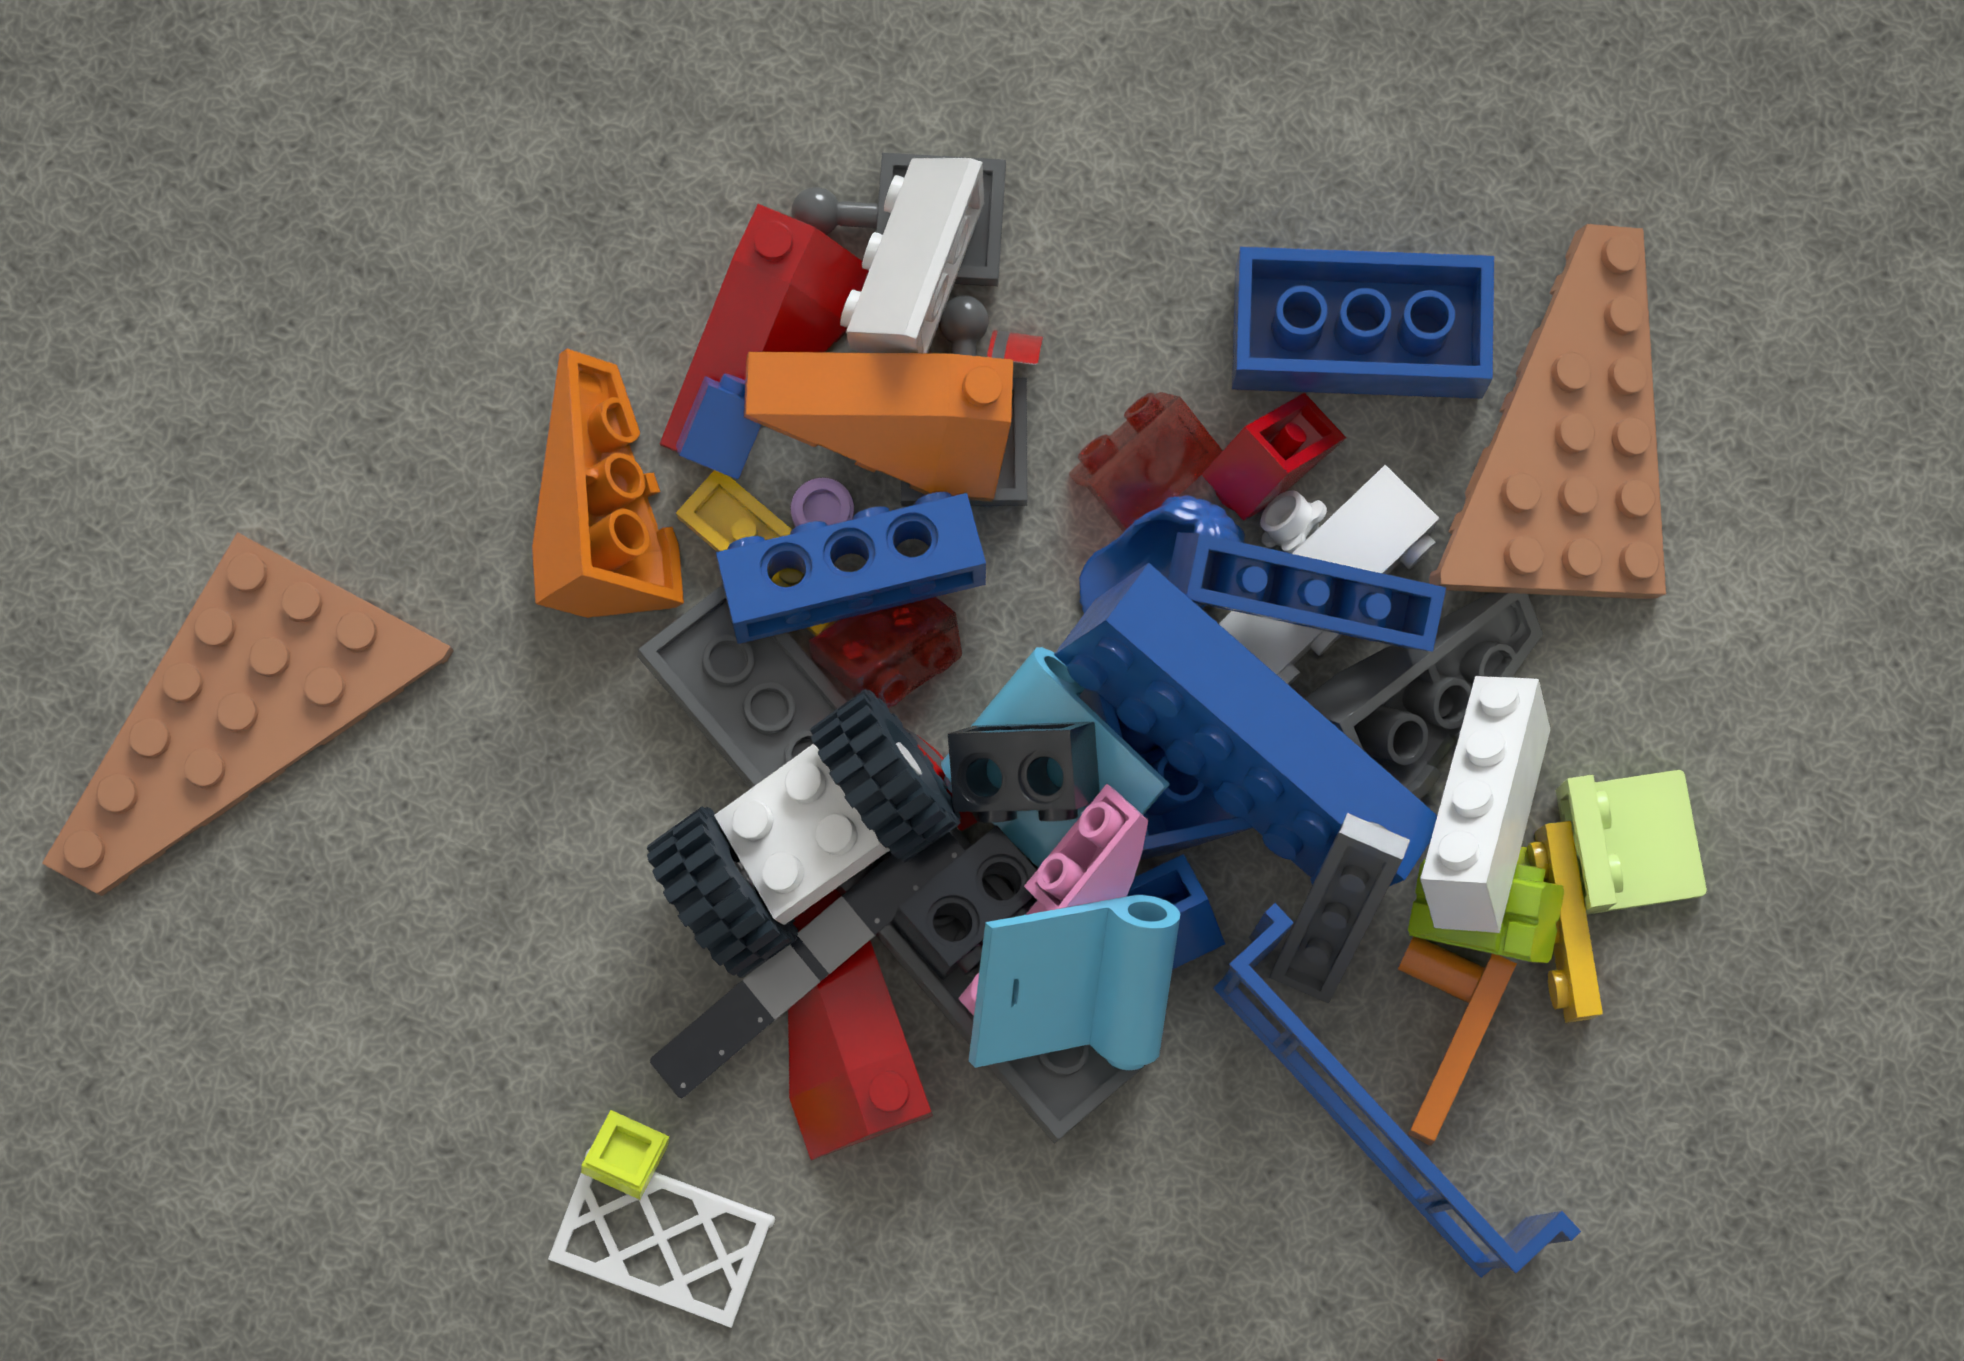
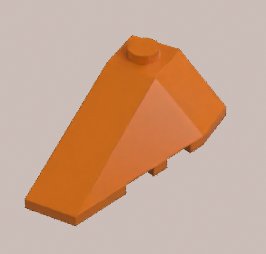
[532,348,684,618]
[744,352,1013,502]

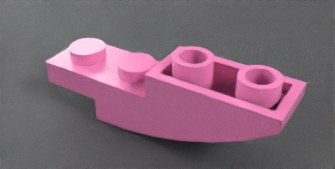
[958,784,1148,1016]

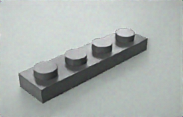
[1269,813,1410,1004]

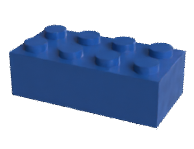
[1232,247,1494,399]

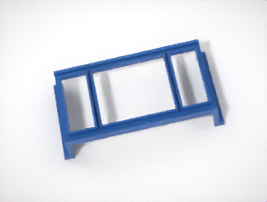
[1213,903,1581,1278]

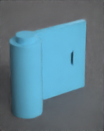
[941,647,1170,868]
[969,895,1180,1070]

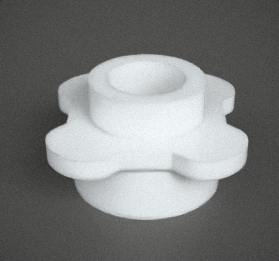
[1260,490,1327,554]

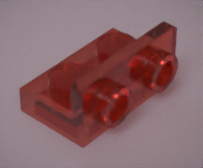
[1069,392,1223,533]
[809,597,962,708]

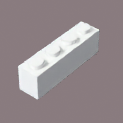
[1219,465,1440,686]
[1421,676,1550,933]

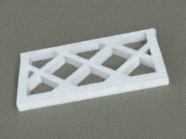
[548,1148,775,1328]

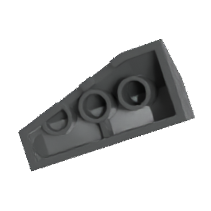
[1304,592,1543,799]

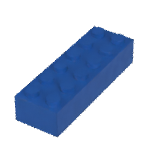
[1054,563,1438,886]

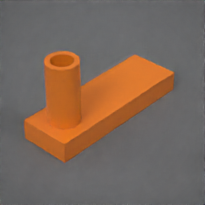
[1398,937,1517,1146]

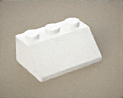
[840,158,984,353]

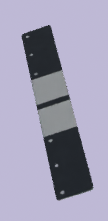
[650,832,965,1098]

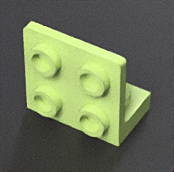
[1555,770,1707,915]

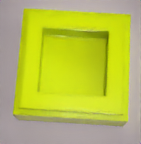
[581,1110,669,1200]

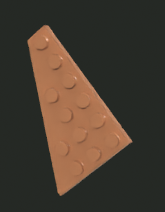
[1429,224,1666,599]
[42,532,454,896]

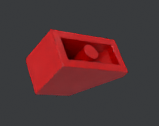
[1202,392,1346,521]

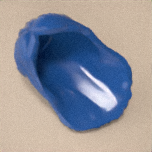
[1079,495,1245,614]

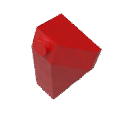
[659,204,869,453]
[788,889,933,1161]

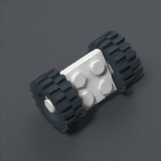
[647,689,961,978]

